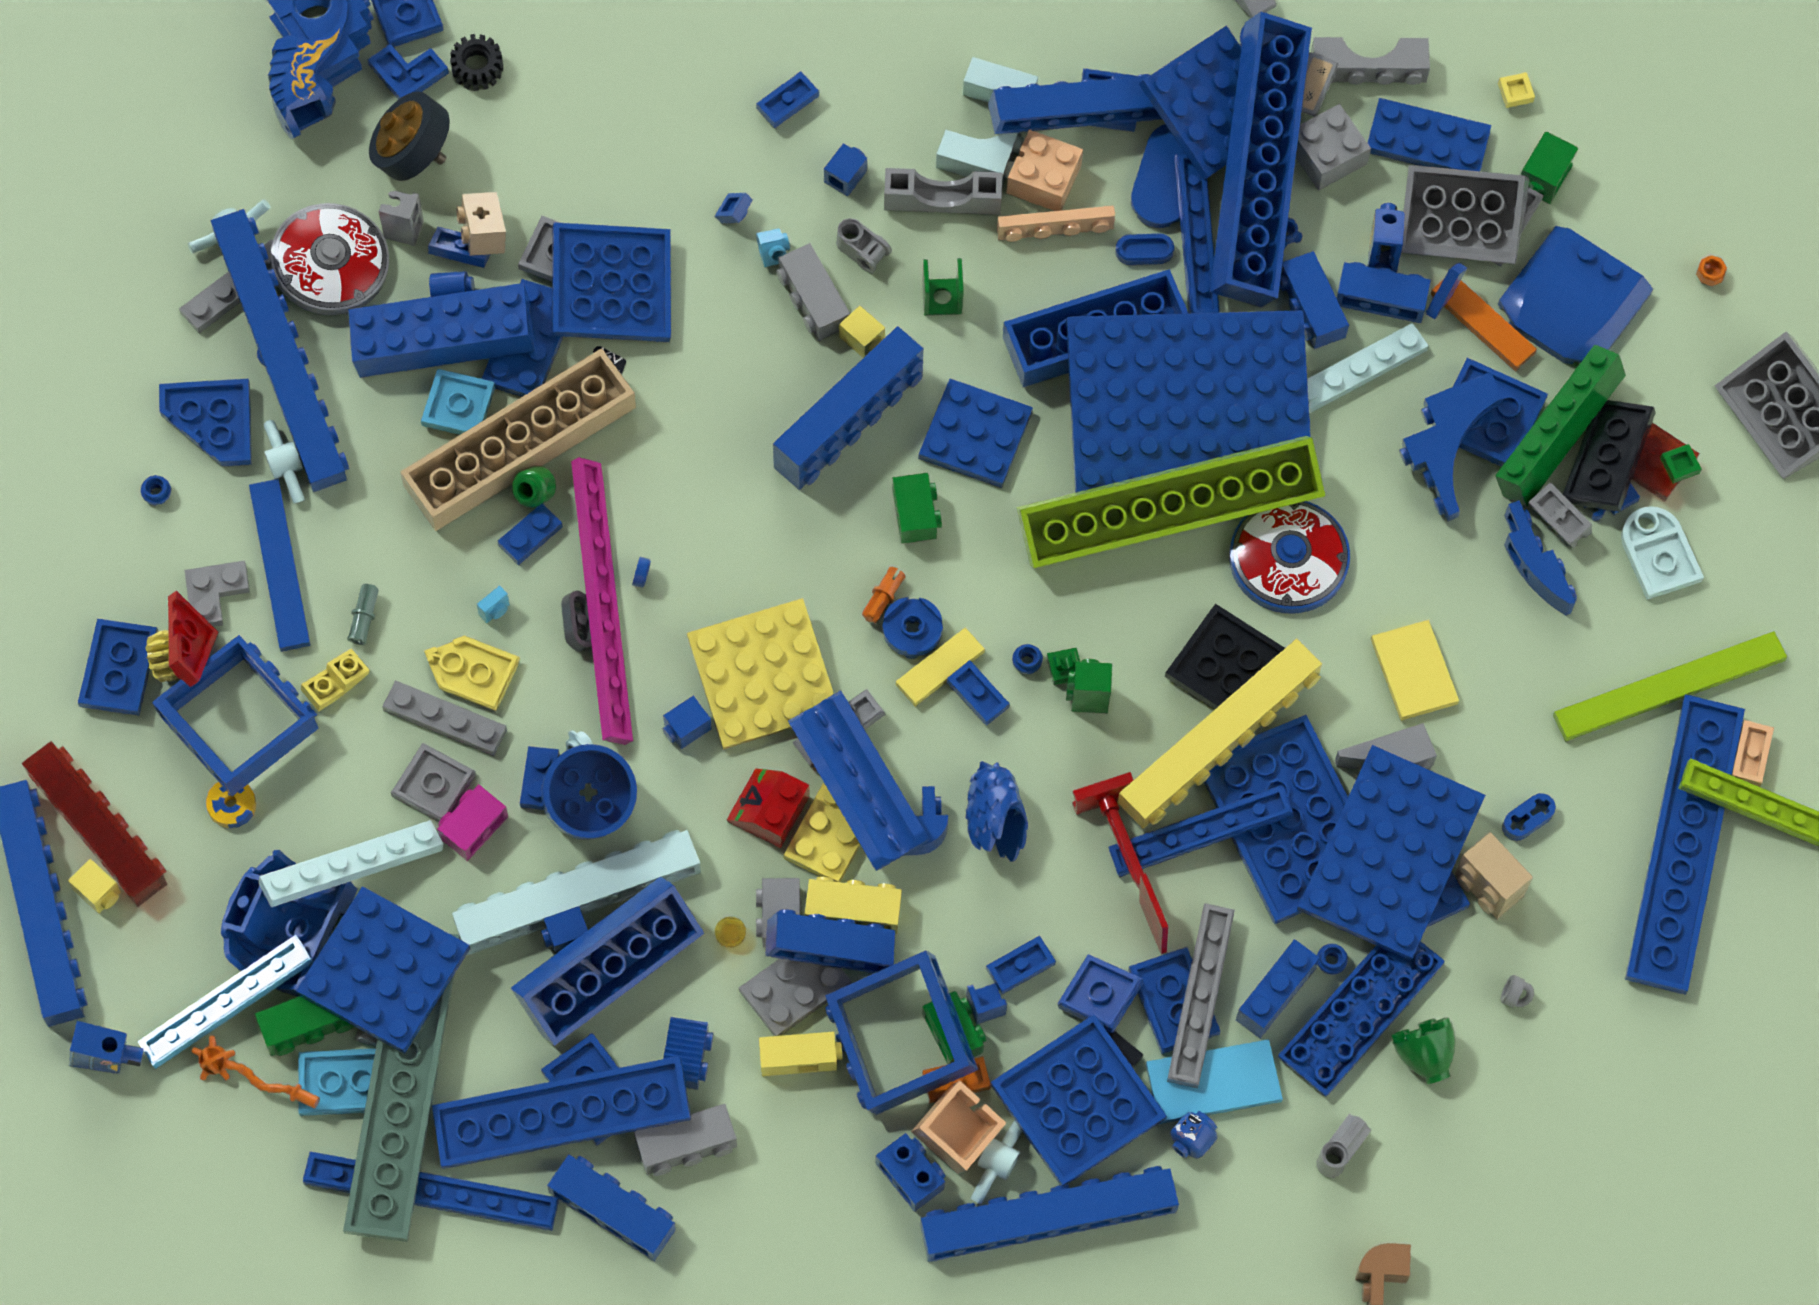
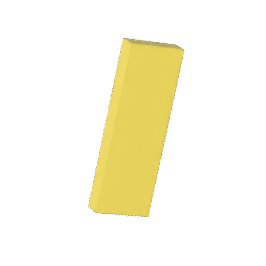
[896,627,985,707]

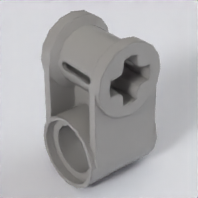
[836,218,892,273]

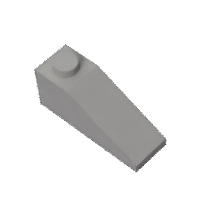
[1335,723,1437,770]

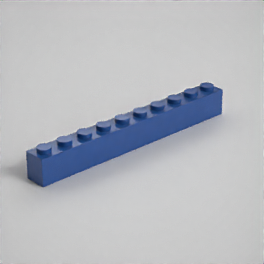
[210,209,350,492]

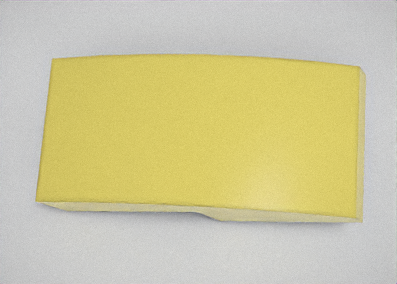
[300,648,370,712]

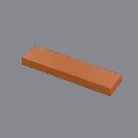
[1431,279,1537,372]

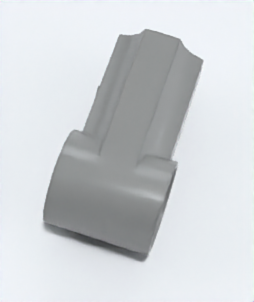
[1317,1114,1371,1178]

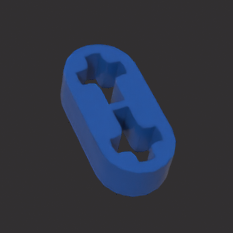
[1502,793,1556,841]

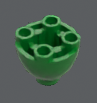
[1391,1017,1456,1084]

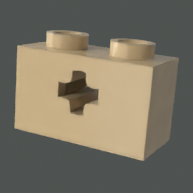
[456,192,506,256]

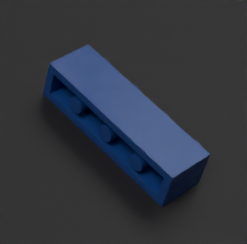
[765,909,895,973]
[547,1155,676,1261]

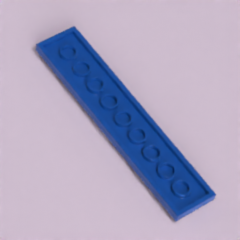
[1624,694,1745,995]

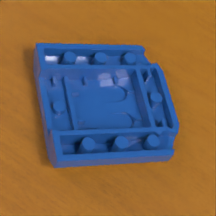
[1498,226,1653,364]

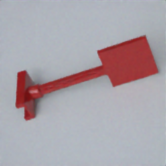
[1072,772,1168,954]

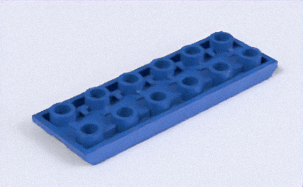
[788,690,930,871]
[1277,941,1445,1097]

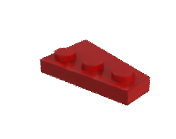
[168,590,218,687]

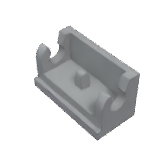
[379,191,424,246]
[1528,482,1592,548]

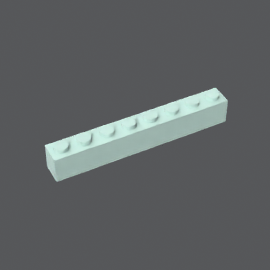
[452,830,701,956]

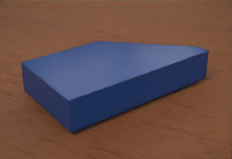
[1426,263,1467,320]

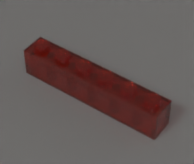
[21,741,168,907]

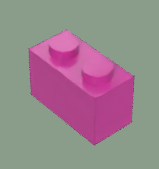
[437,784,509,861]

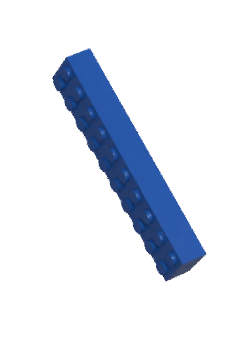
[1210,12,1312,307]

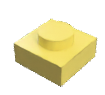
[1498,72,1535,108]

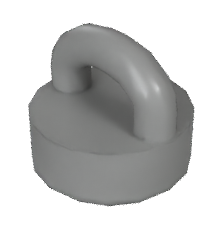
[1500,975,1534,1008]

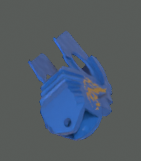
[267,0,374,139]

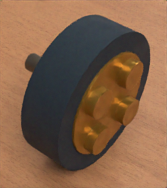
[369,92,450,181]

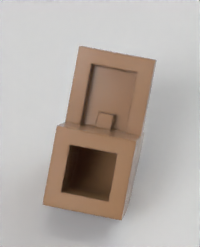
[1355,1243,1411,1305]

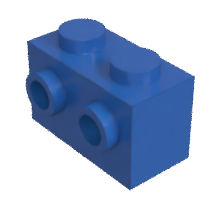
[875,1133,946,1212]

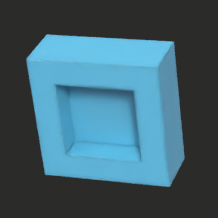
[477,585,510,624]

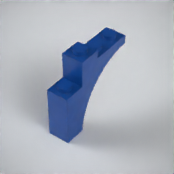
[1399,372,1503,522]

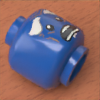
[1170,1111,1217,1159]

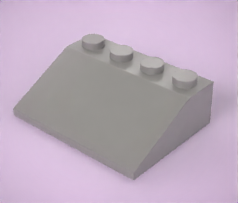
[1401,165,1529,264]
[1715,332,1819,479]

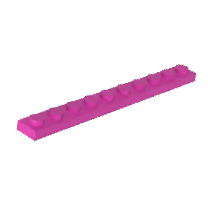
[571,457,633,745]

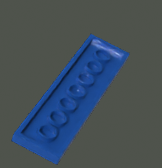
[432,1056,692,1169]

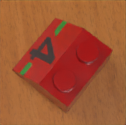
[726,768,810,848]

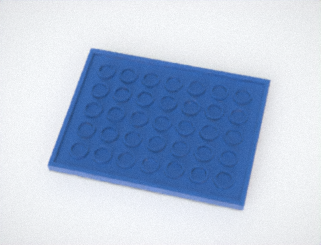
[1066,310,1311,493]

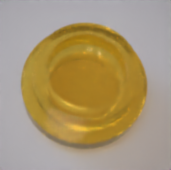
[715,917,746,948]

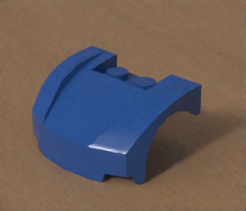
[221,850,358,997]

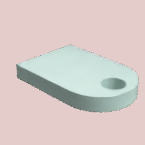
[1621,507,1704,600]

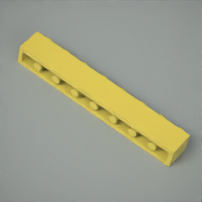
[1118,638,1322,829]

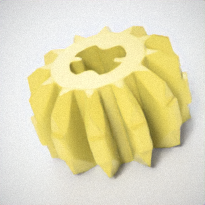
[145,630,179,682]

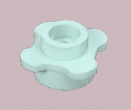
[566,730,593,750]

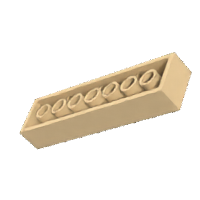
[400,348,636,531]

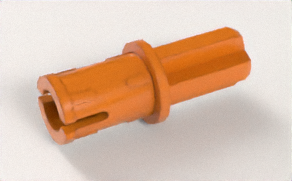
[862,567,906,623]

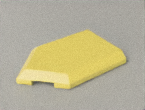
[424,636,520,711]

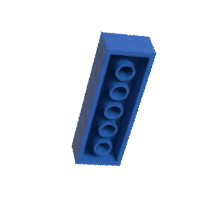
[1002,269,1188,388]
[348,283,535,378]
[773,326,924,490]
[510,877,705,1046]

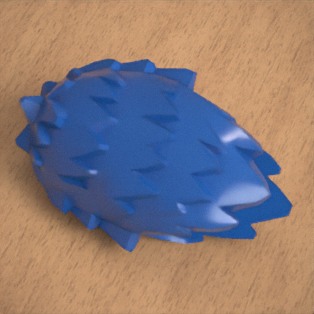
[965,761,1028,862]

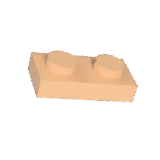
[1732,720,1774,787]

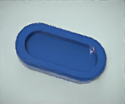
[1115,234,1174,265]

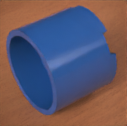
[541,744,637,840]

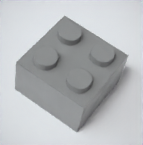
[1296,104,1371,190]

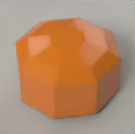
[1696,255,1727,286]

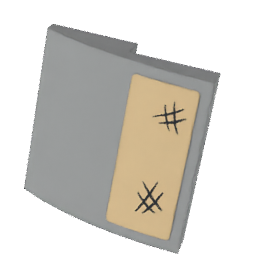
[1302,52,1339,117]

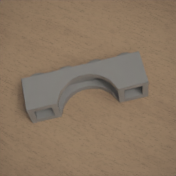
[1311,37,1430,85]
[884,168,1002,215]

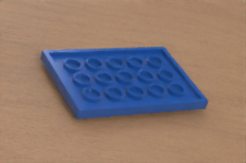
[1204,715,1348,925]
[1297,745,1486,961]

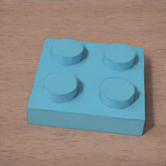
[421,369,495,435]

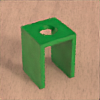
[1521,132,1578,204]
[922,258,964,316]

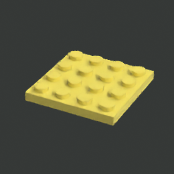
[687,598,834,750]

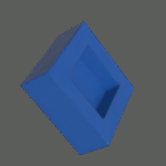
[714,192,753,224]

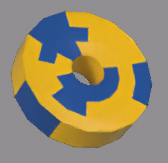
[206,782,256,828]

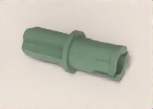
[347,584,379,645]

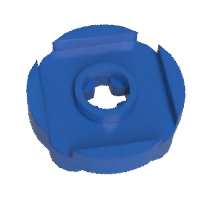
[882,597,943,659]

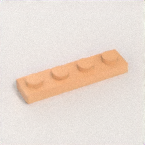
[997,205,1115,242]

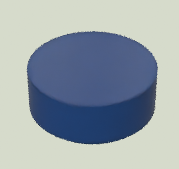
[632,556,651,588]

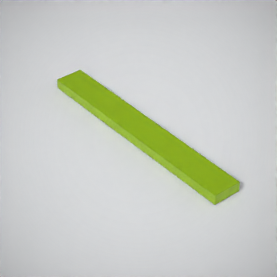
[1553,631,1787,742]

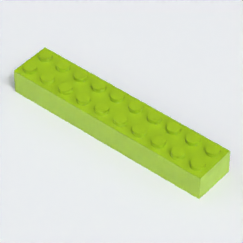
[1016,436,1326,568]

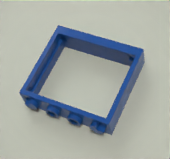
[152,635,319,797]
[825,950,978,1115]

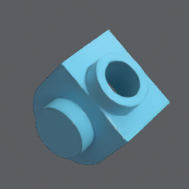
[756,228,790,267]

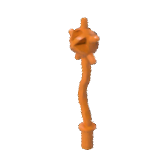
[192,1035,320,1109]

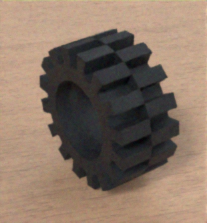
[450,34,504,91]

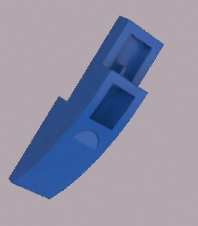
[1504,500,1577,615]

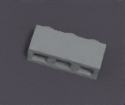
[776,243,850,341]
[634,1104,737,1176]

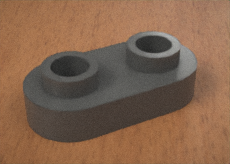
[561,590,592,651]

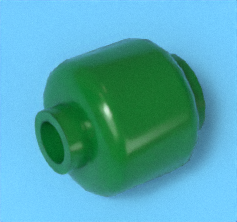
[512,466,556,508]

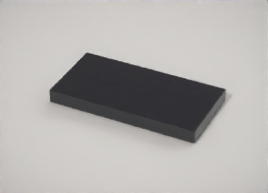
[1563,400,1656,512]

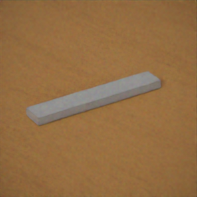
[1167,903,1235,1088]

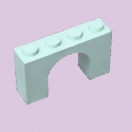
[936,57,1038,186]

